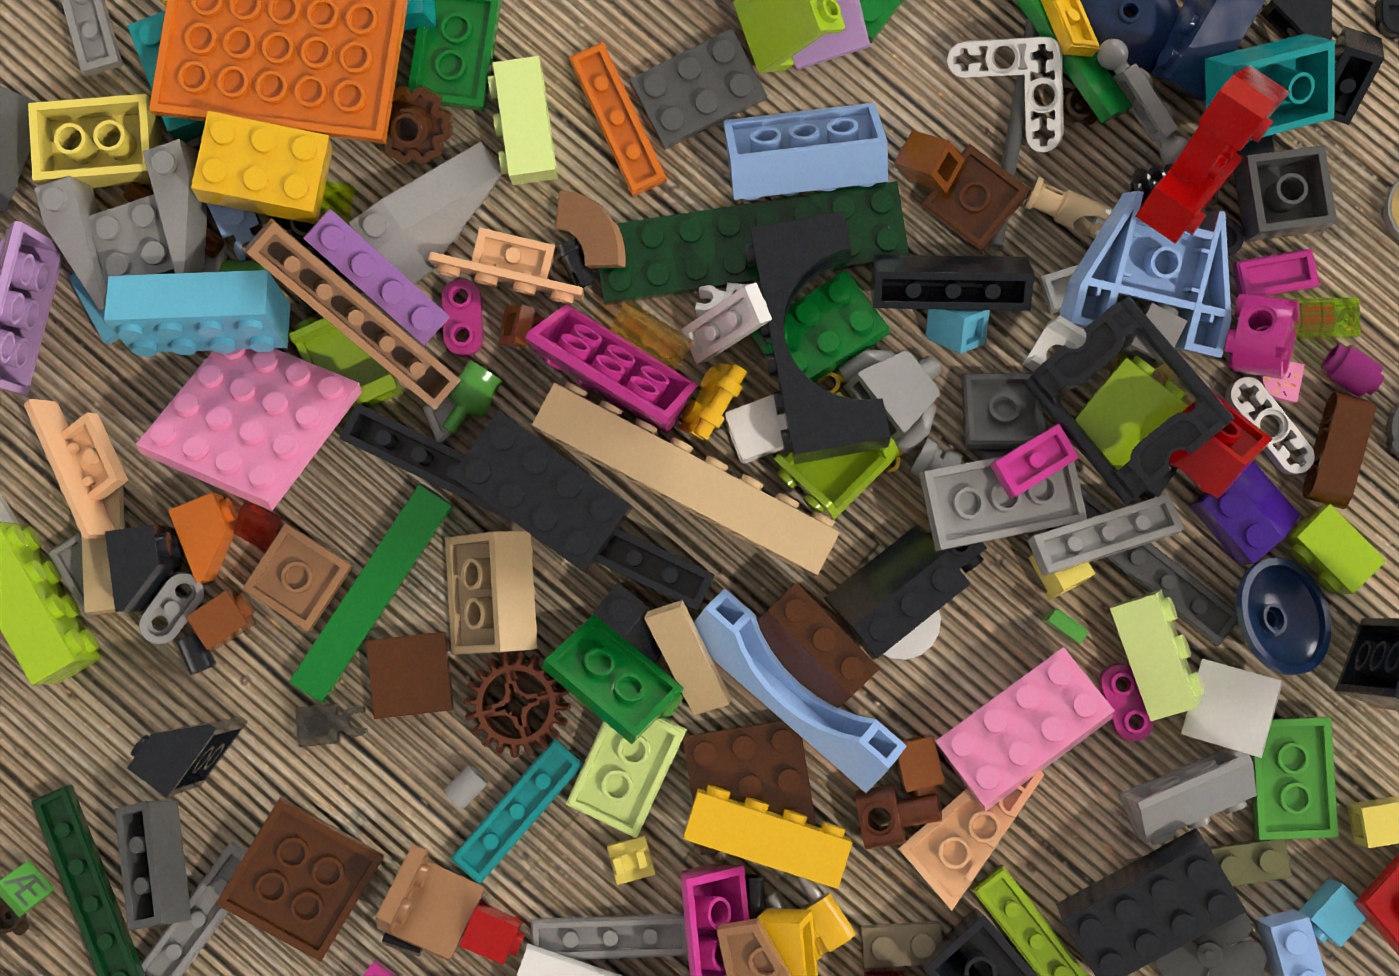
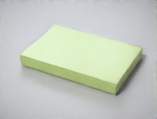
[566,717,687,839]

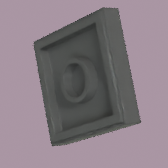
[961,373,1045,450]

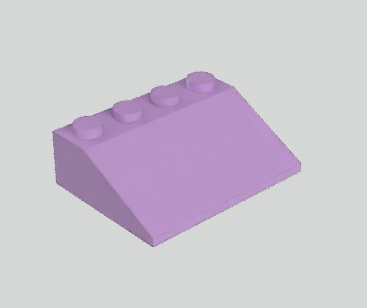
[0,221,64,396]

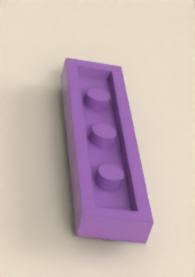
[303,208,450,346]

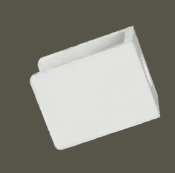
[1023,316,1087,391]
[725,395,787,464]

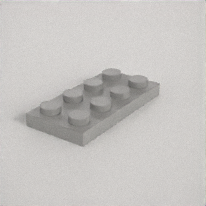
[919,456,1087,551]

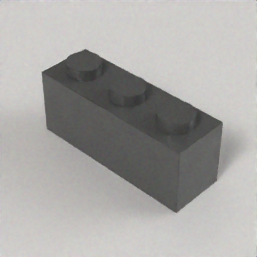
[115,800,192,931]

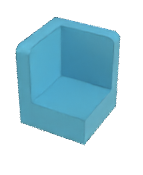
[926,309,990,354]

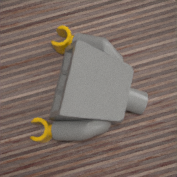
[818,350,941,472]

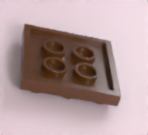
[683,720,817,855]
[216,797,384,962]

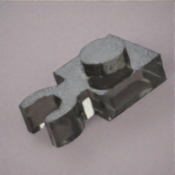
[295,703,368,747]

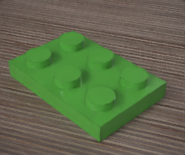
[1250,716,1339,840]

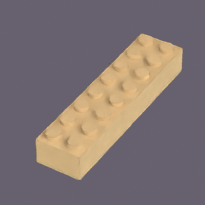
[532,382,840,577]

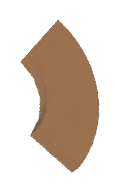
[556,191,626,268]

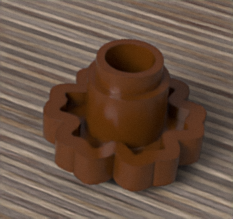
[384,85,453,164]

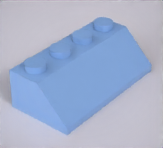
[723,102,888,200]

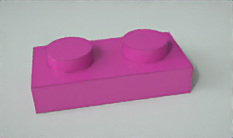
[990,424,1079,499]

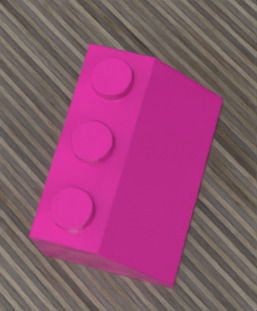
[681,864,749,976]

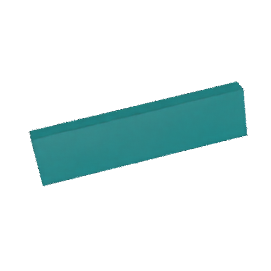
[450,739,584,884]

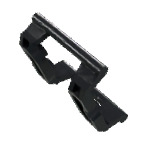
[1023,296,1235,505]

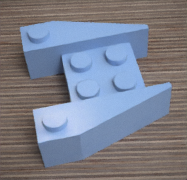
[1059,191,1231,358]

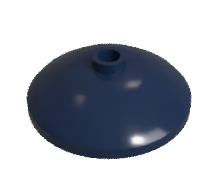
[1080,0,1180,77]
[1236,557,1331,676]

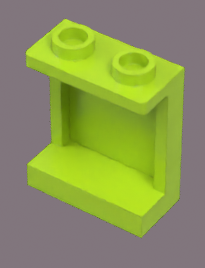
[733,0,846,73]
[288,317,404,420]
[1073,355,1189,466]
[773,392,900,520]

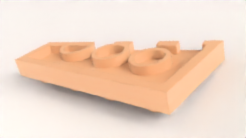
[898,771,1044,911]

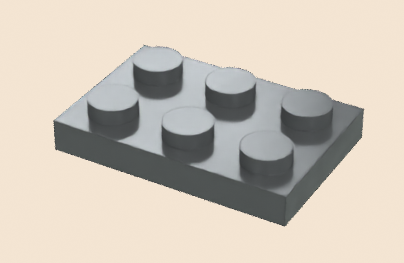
[630,28,767,150]

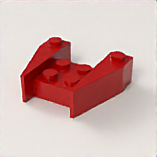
[1135,65,1290,244]

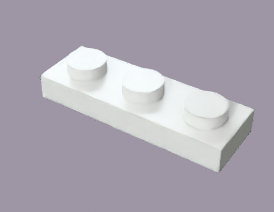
[681,283,772,364]

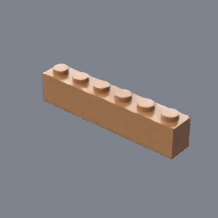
[244,218,461,410]

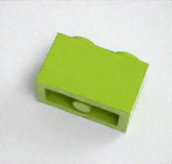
[1284,504,1387,594]

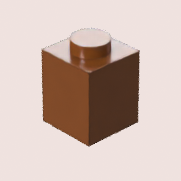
[894,130,965,193]
[186,590,257,650]
[895,734,945,797]

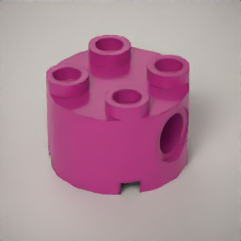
[1225,294,1300,379]

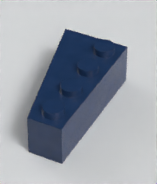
[1152,0,1266,102]

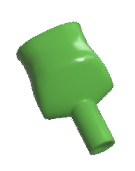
[442,360,503,435]

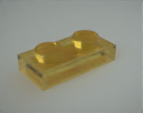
[610,301,694,372]

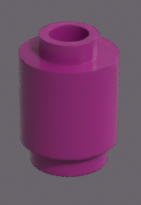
[1321,342,1384,397]

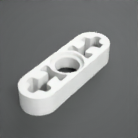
[1225,377,1315,475]

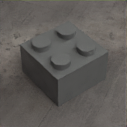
[1234,145,1337,242]

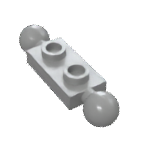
[1097,38,1188,165]

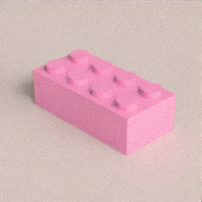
[935,647,1115,812]

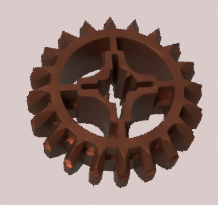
[464,650,571,758]

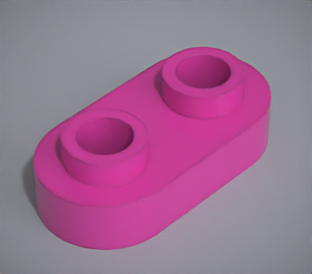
[442,278,484,357]
[1098,664,1154,741]

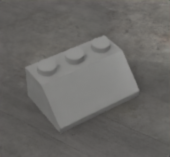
[1118,748,1257,845]

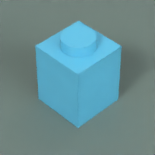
[1298,878,1367,947]

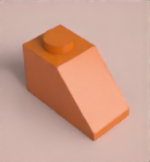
[168,492,237,584]

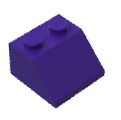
[1189,461,1300,565]

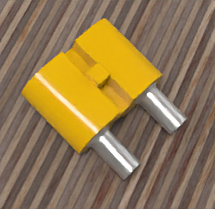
[764,877,856,960]

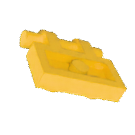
[679,363,747,440]

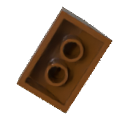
[757,582,880,708]

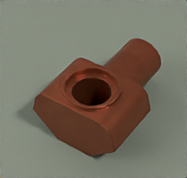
[855,784,942,849]

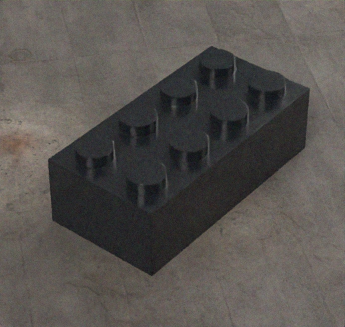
[451,410,633,573]
[1334,618,1399,711]
[1056,828,1247,976]

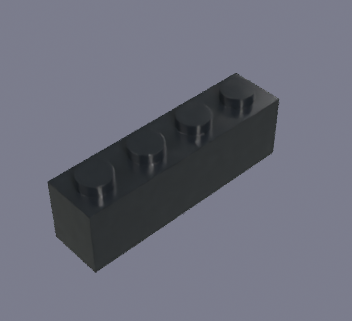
[870,255,1034,311]

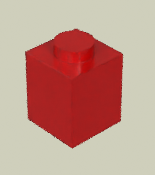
[459,902,525,965]

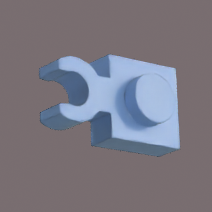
[207,203,260,261]

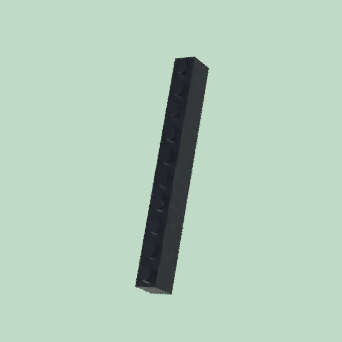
[339,403,715,611]

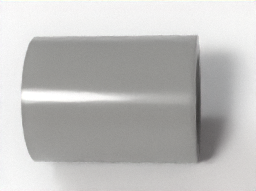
[444,764,488,809]

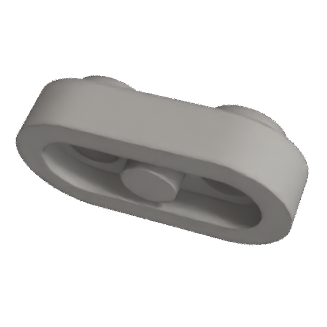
[139,570,204,644]

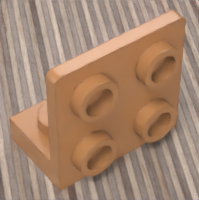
[375,844,484,960]

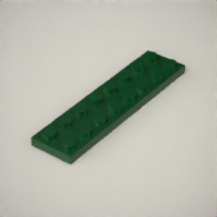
[599,181,909,305]

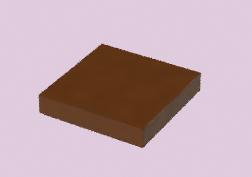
[920,143,1031,253]
[366,632,454,719]

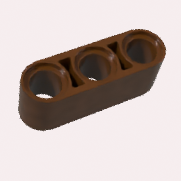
[1303,391,1376,509]

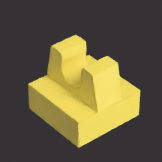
[607,834,656,885]

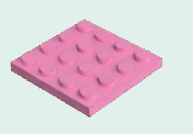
[136,348,362,511]

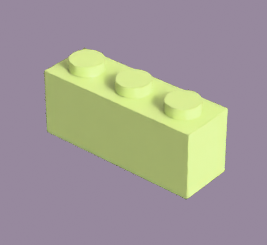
[488,56,558,185]
[1110,589,1205,721]

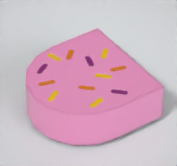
[1259,361,1305,404]

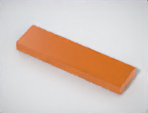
[568,42,667,198]

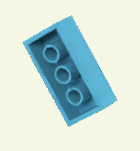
[104,270,290,357]

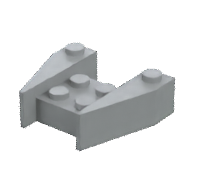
[34,139,208,312]

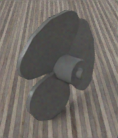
[1156,913,1267,976]

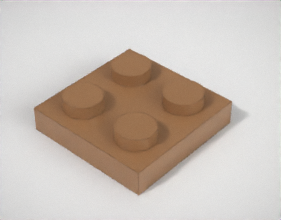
[242,523,354,632]

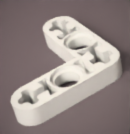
[947,36,1064,152]

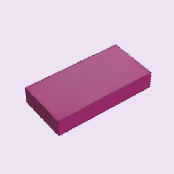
[1232,248,1320,296]

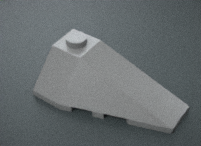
[349,141,503,285]

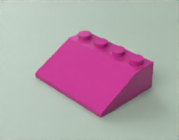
[525,304,698,434]

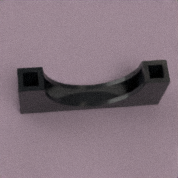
[744,211,891,464]

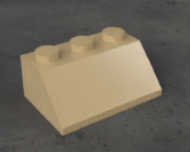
[445,531,538,655]

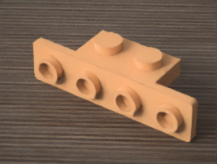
[428,228,584,305]
[24,399,128,539]

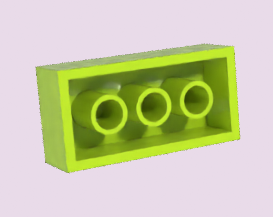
[0,521,101,686]

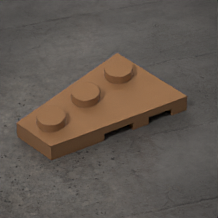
[716,918,792,976]

